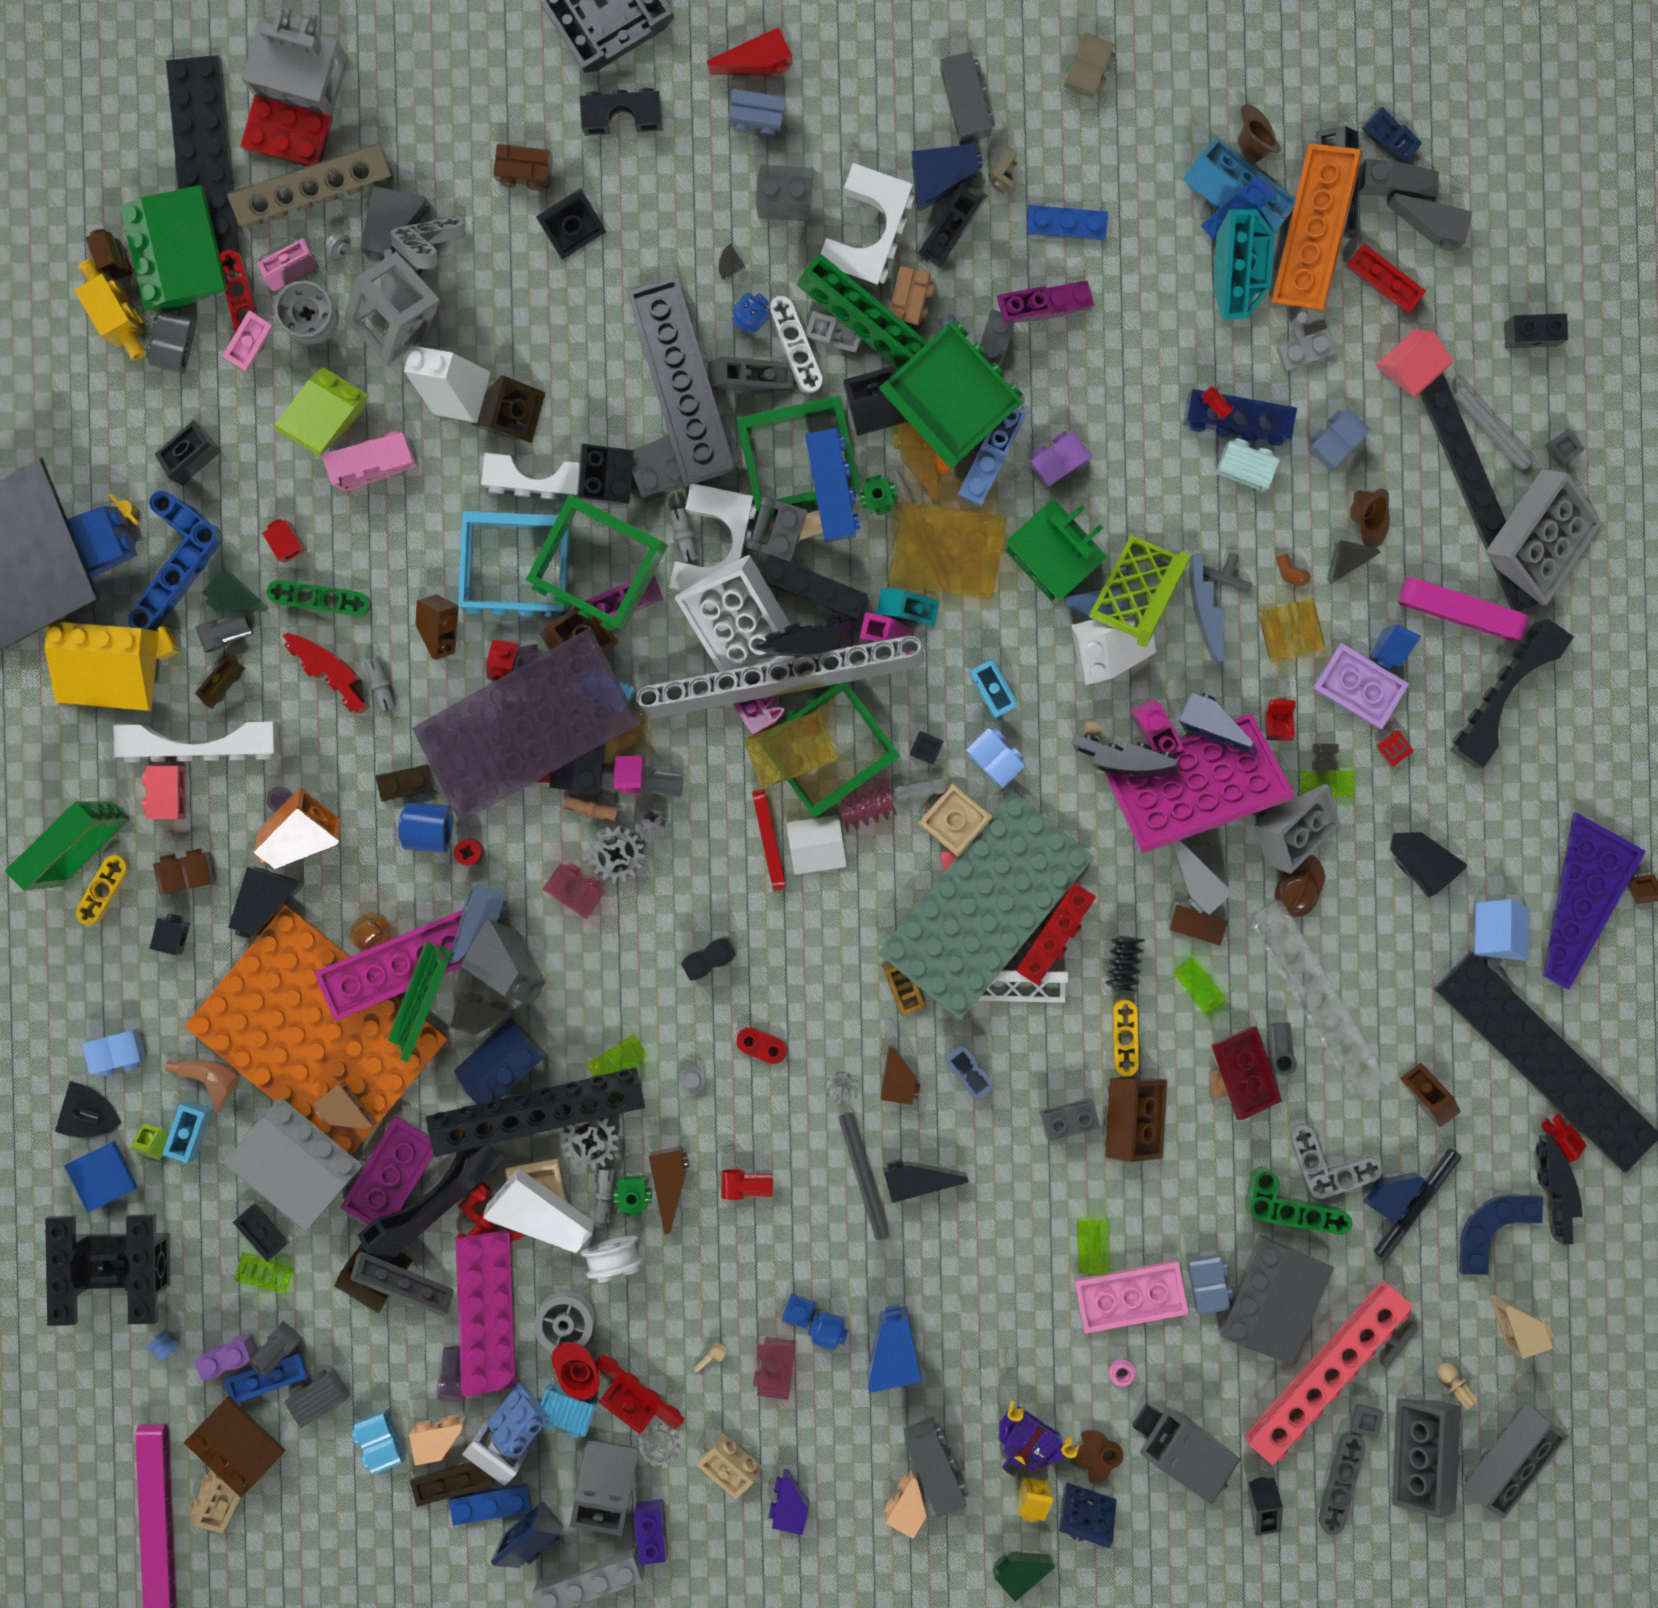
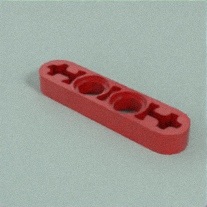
[220,250,265,353]
[752,788,787,892]

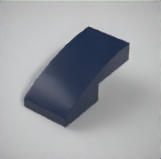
[1361,107,1422,163]

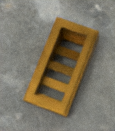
[881,962,926,1016]

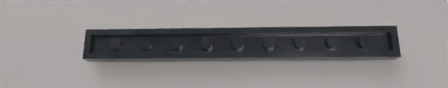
[1420,373,1539,612]

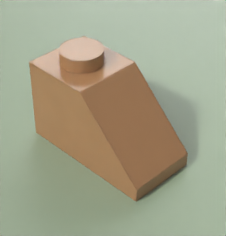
[314,1081,377,1129]

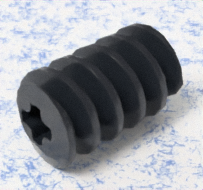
[1105,936,1145,992]

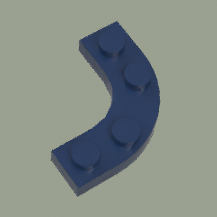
[1459,1194,1543,1275]

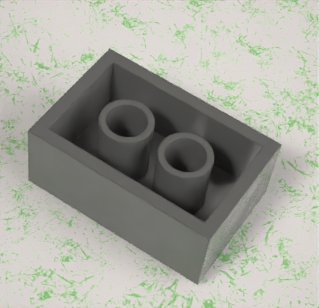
[904,1416,969,1518]

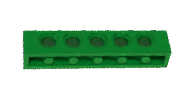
[796,253,928,369]

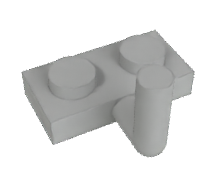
[1276,312,1336,373]

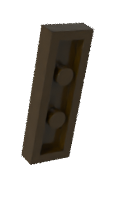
[410,1462,495,1507]

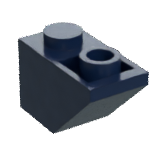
[1363,1172,1425,1224]

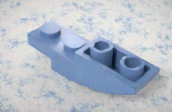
[957,407,1027,508]

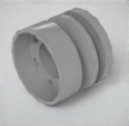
[275,280,338,345]

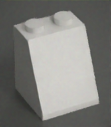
[404,345,491,423]

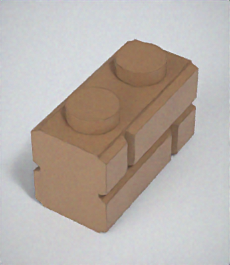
[890,266,935,330]

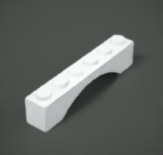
[113,722,280,763]

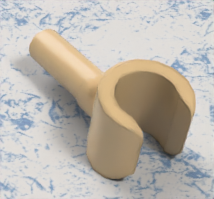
[1085,721,1101,743]
[693,1343,727,1373]

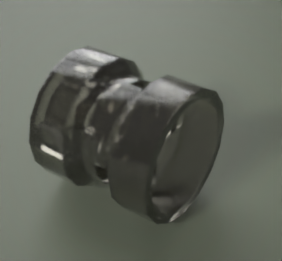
[1312,744,1339,771]

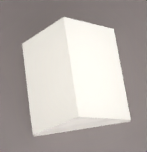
[787,815,847,875]
[462,1420,528,1486]

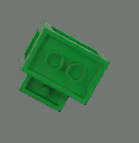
[1002,498,1108,605]

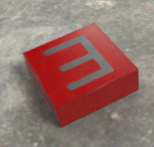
[1376,730,1414,767]

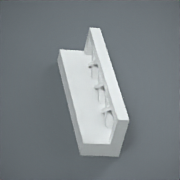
[977,969,1068,1003]

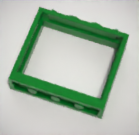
[736,395,860,517]
[526,494,668,632]
[758,682,900,818]
[5,801,129,891]

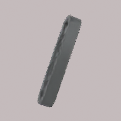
[1318,1431,1365,1535]

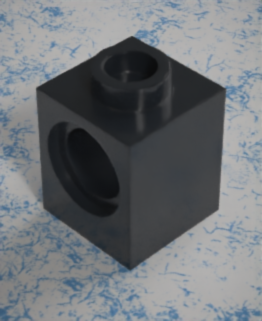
[149,913,191,955]

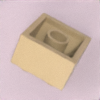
[1489,1294,1553,1359]

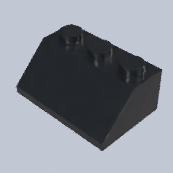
[549,709,612,794]

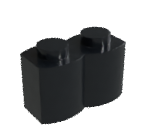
[681,936,737,980]

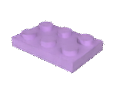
[1312,643,1409,730]

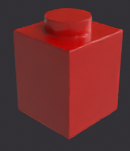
[262,519,307,563]

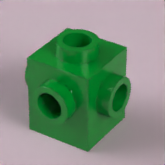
[858,475,898,516]
[614,1175,652,1216]

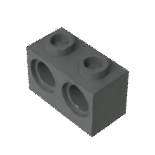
[1039,1098,1100,1141]

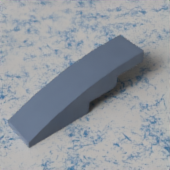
[1189,555,1224,663]

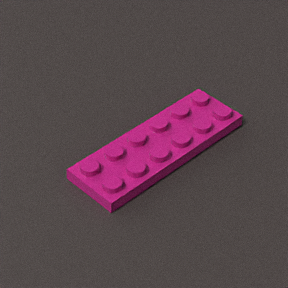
[314,909,466,1021]
[455,1230,515,1397]

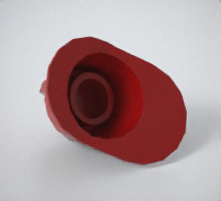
[551,1342,600,1400]

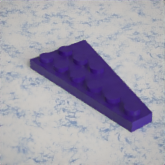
[1543,813,1646,990]

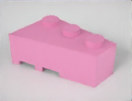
[321,431,418,492]

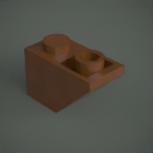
[415,594,459,660]

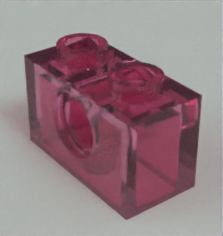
[542,861,606,919]
[753,1337,796,1400]

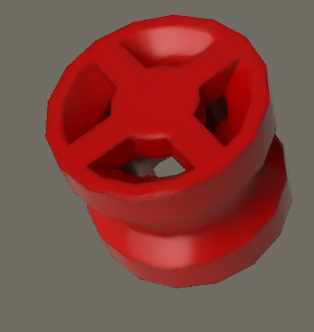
[454,839,484,866]

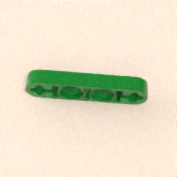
[266,580,371,616]

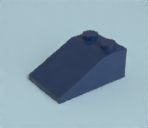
[491,1501,563,1568]

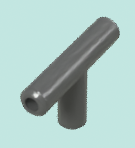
[1203,553,1252,592]
[1380,1321,1419,1368]

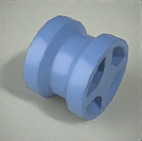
[145,1329,180,1363]

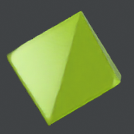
[130,1123,169,1160]

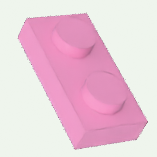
[222,311,274,371]

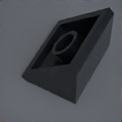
[536,188,606,260]
[154,420,222,486]

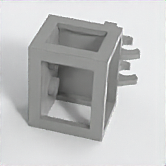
[242,7,349,117]
[344,249,440,366]

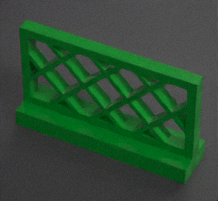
[387,941,452,1062]

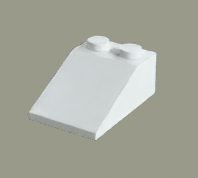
[1071,612,1156,685]

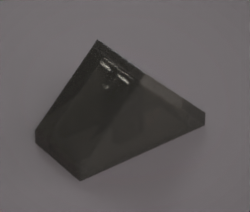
[1327,540,1381,584]

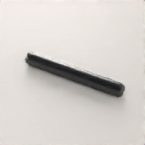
[1374,1148,1462,1260]

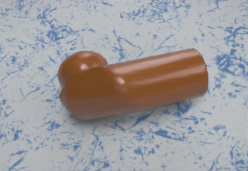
[1276,554,1311,586]

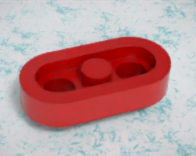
[736,1027,787,1064]

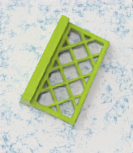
[1089,535,1191,648]

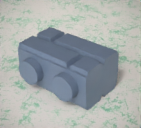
[728,89,786,138]

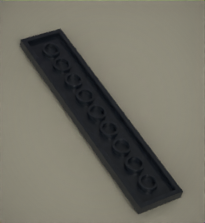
[1433,952,1658,1173]

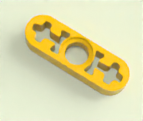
[76,855,130,925]
[1112,999,1139,1077]

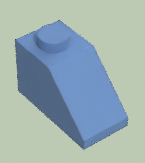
[1064,586,1124,620]

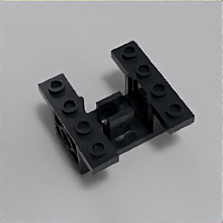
[45,1214,170,1326]

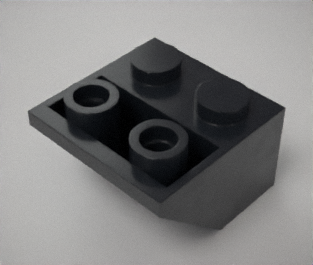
[843,365,908,436]
[577,444,634,505]

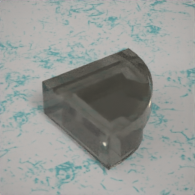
[719,244,745,282]

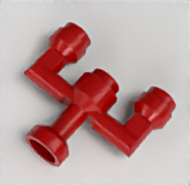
[455,1181,525,1245]

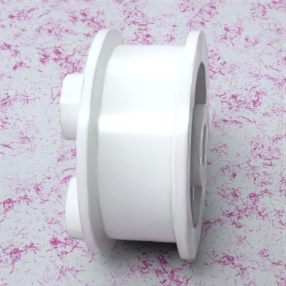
[581,1236,644,1283]

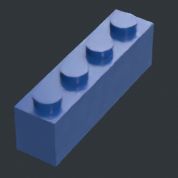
[805,428,860,543]

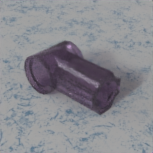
[437,1346,466,1401]

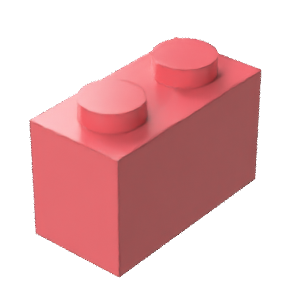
[142,766,186,819]

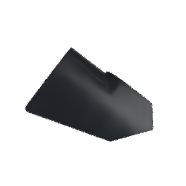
[1389,832,1467,898]

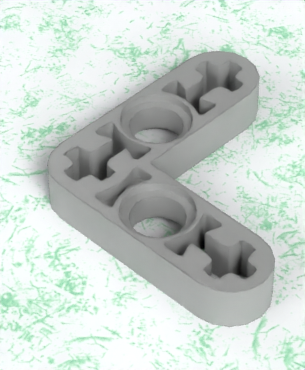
[391,217,465,269]
[1289,1123,1383,1199]

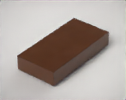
[1169,905,1228,946]

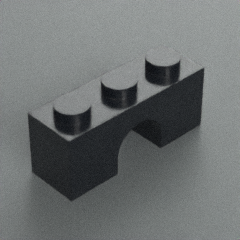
[579,88,663,136]

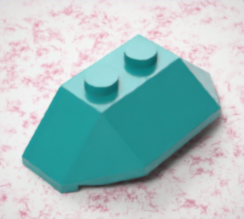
[1213,209,1275,319]

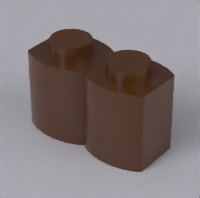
[85,229,132,280]
[153,848,216,895]

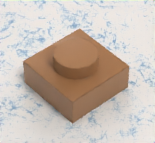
[1210,1069,1229,1097]

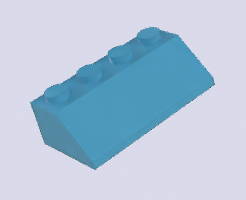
[1183,137,1296,233]

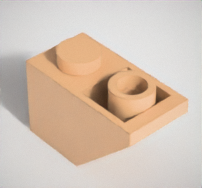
[409,1415,467,1466]
[884,1469,927,1539]

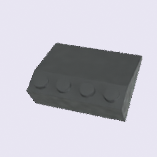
[1218,1234,1334,1365]

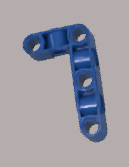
[128,491,223,631]

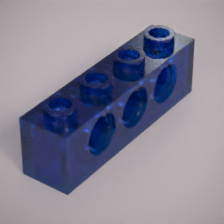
[1183,389,1297,446]

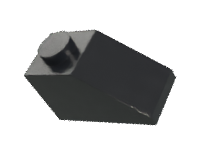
[1248,1477,1283,1536]

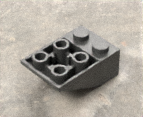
[1139,1408,1241,1505]
[570,1439,639,1536]

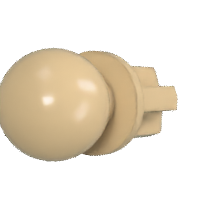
[1437,1363,1478,1409]

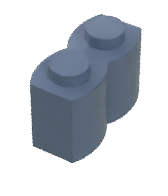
[1308,407,1372,471]
[945,1043,993,1100]
[1186,1254,1233,1315]

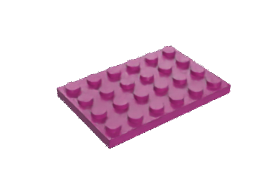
[1104,713,1294,854]

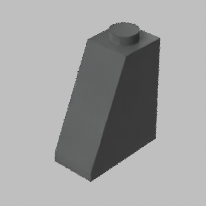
[360,186,430,262]

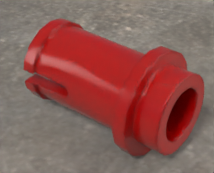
[1200,385,1234,420]

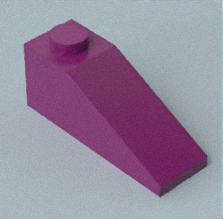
[589,575,664,617]

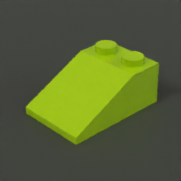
[273,367,368,456]

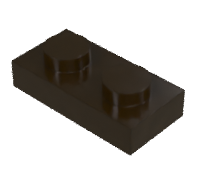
[195,653,245,709]
[375,764,434,802]

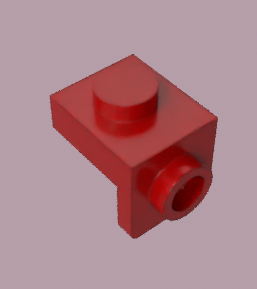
[486,639,519,683]
[1264,698,1296,741]

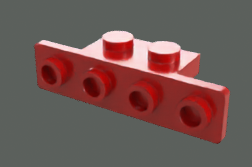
[1017,883,1096,985]
[596,1354,685,1435]

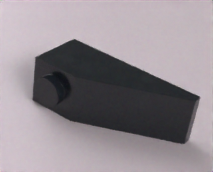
[919,181,988,268]
[883,1159,969,1203]

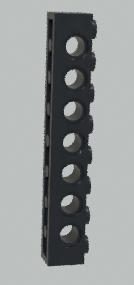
[426,1067,645,1157]

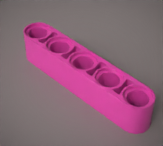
[1398,577,1529,642]

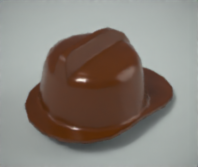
[1238,104,1281,164]
[1350,488,1390,549]
[1274,856,1325,917]

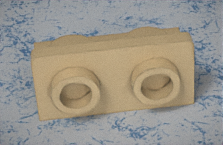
[696,1433,762,1500]
[189,1470,240,1534]

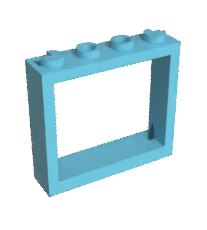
[458,511,572,618]

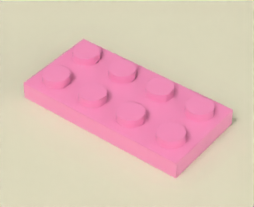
[1074,1260,1189,1334]

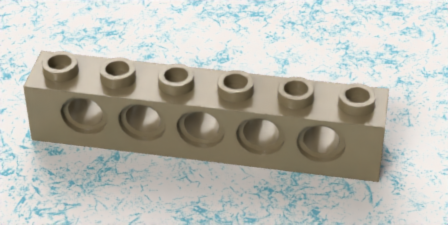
[227,142,392,228]

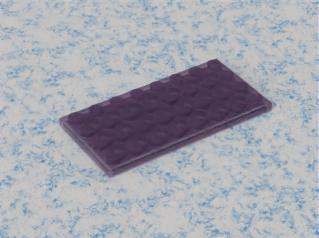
[412,629,640,822]

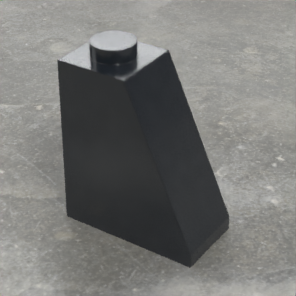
[228,866,304,938]

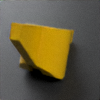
[108,493,140,526]

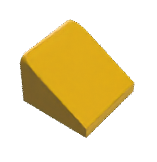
[157,626,181,660]

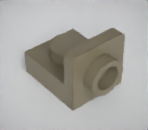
[989,147,1018,195]

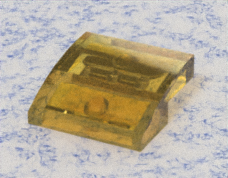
[1258,598,1326,663]

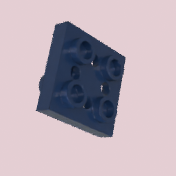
[1059,1482,1117,1548]

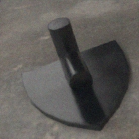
[55,1081,121,1137]

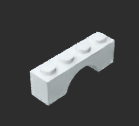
[481,453,583,500]

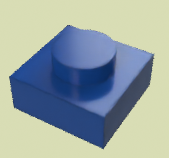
[782,1294,815,1329]

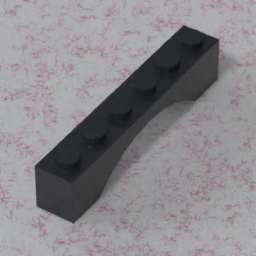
[1450,619,1574,768]
[357,1143,506,1263]

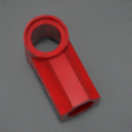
[721,1169,773,1200]

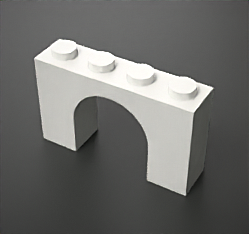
[821,163,916,290]
[669,484,757,592]

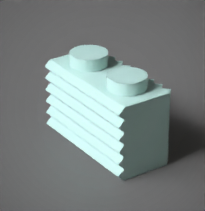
[1215,439,1280,492]

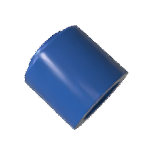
[398,802,453,853]

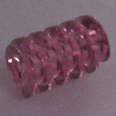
[839,786,897,833]

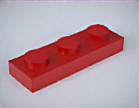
[1345,243,1426,314]

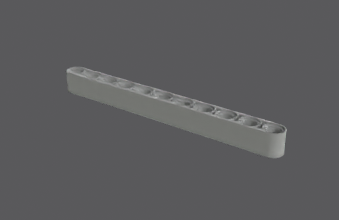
[636,636,925,719]

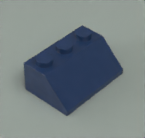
[454,1017,547,1104]

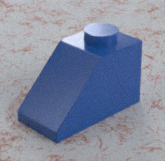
[1370,625,1421,670]

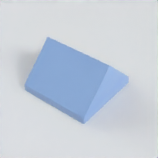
[1474,899,1529,961]

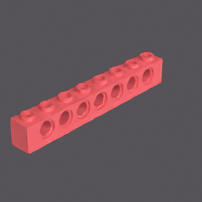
[1244,1280,1413,1465]

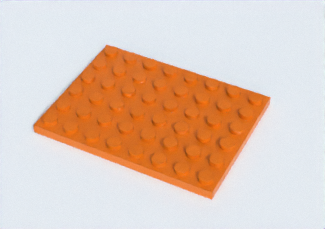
[184,904,449,1156]

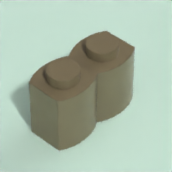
[1063,32,1116,99]

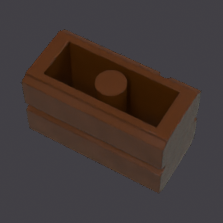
[493,144,553,191]

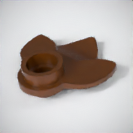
[1070,1430,1123,1483]

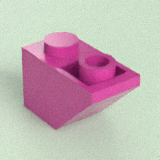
[858,612,915,655]
[1129,699,1184,754]
[614,756,646,794]

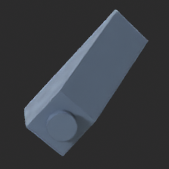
[448,884,507,964]

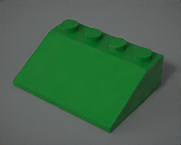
[120,185,228,313]

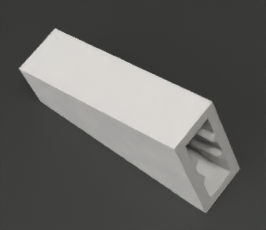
[483,1168,594,1253]

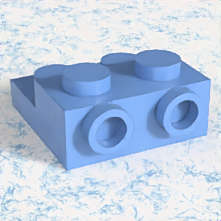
[487,1382,549,1460]

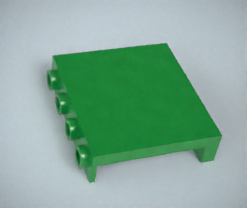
[879,321,1023,469]

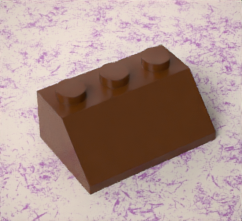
[1105,1077,1167,1162]
[184,1396,286,1498]

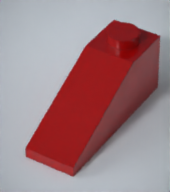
[707,27,793,76]

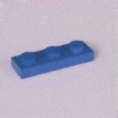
[1201,172,1278,243]
[1026,205,1108,241]
[223,1351,309,1403]
[449,1483,532,1526]

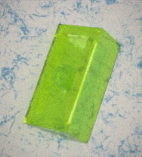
[1077,1218,1110,1274]

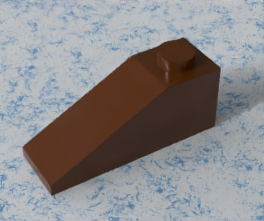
[648,1146,690,1235]

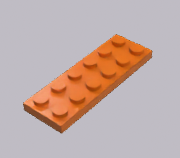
[1271,143,1363,312]

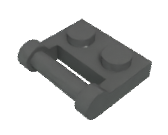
[746,496,808,562]

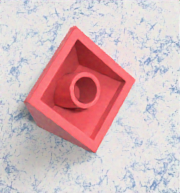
[1376,329,1453,398]

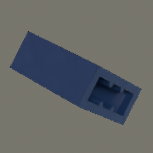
[911,144,982,211]

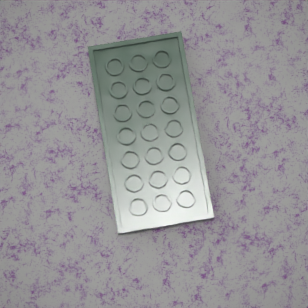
[878,790,1094,1021]

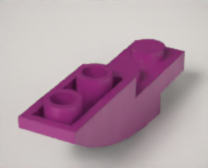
[997,280,1094,323]

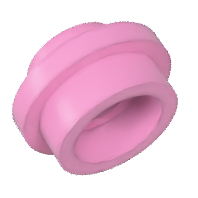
[1109,1359,1136,1387]

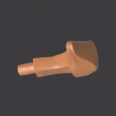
[165,1059,240,1113]

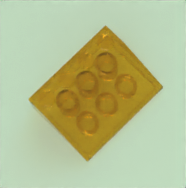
[888,502,1007,600]

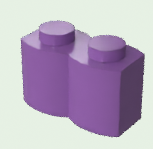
[1029,431,1092,489]
[194,1334,258,1380]

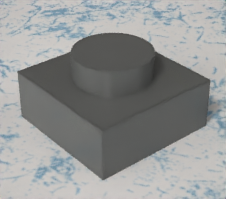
[1545,428,1585,466]
[1350,1404,1384,1438]

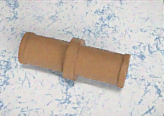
[563,793,619,823]

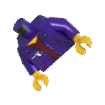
[999,1401,1080,1476]

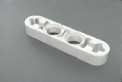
[769,296,822,395]

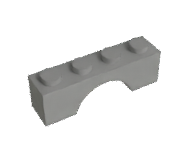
[533,1547,645,1608]

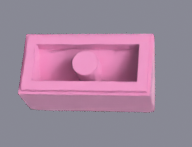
[257,238,318,291]

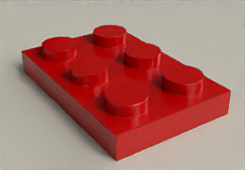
[241,95,333,167]

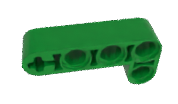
[1245,1167,1352,1235]

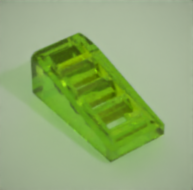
[234,1251,294,1294]

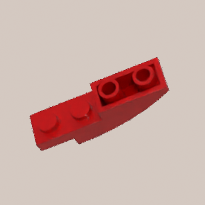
[282,632,370,714]

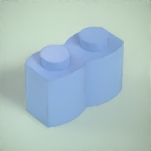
[964,728,1025,788]
[82,1029,147,1077]

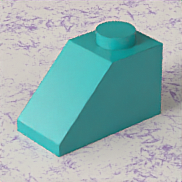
[876,588,939,627]

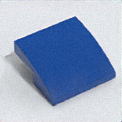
[64,1141,138,1213]

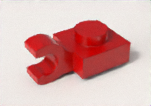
[1541,1113,1587,1163]

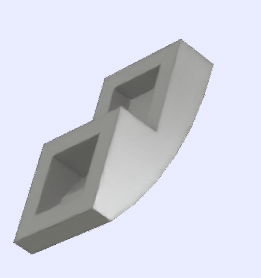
[805,311,863,355]

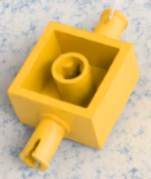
[74,259,147,360]

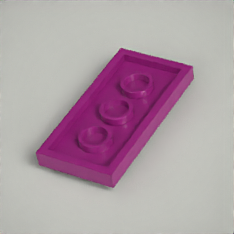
[340,1116,434,1225]

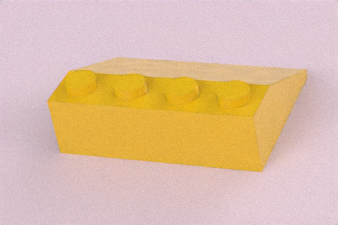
[44,622,159,711]

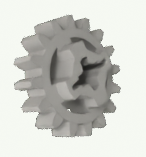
[587,826,646,883]
[562,1117,620,1170]

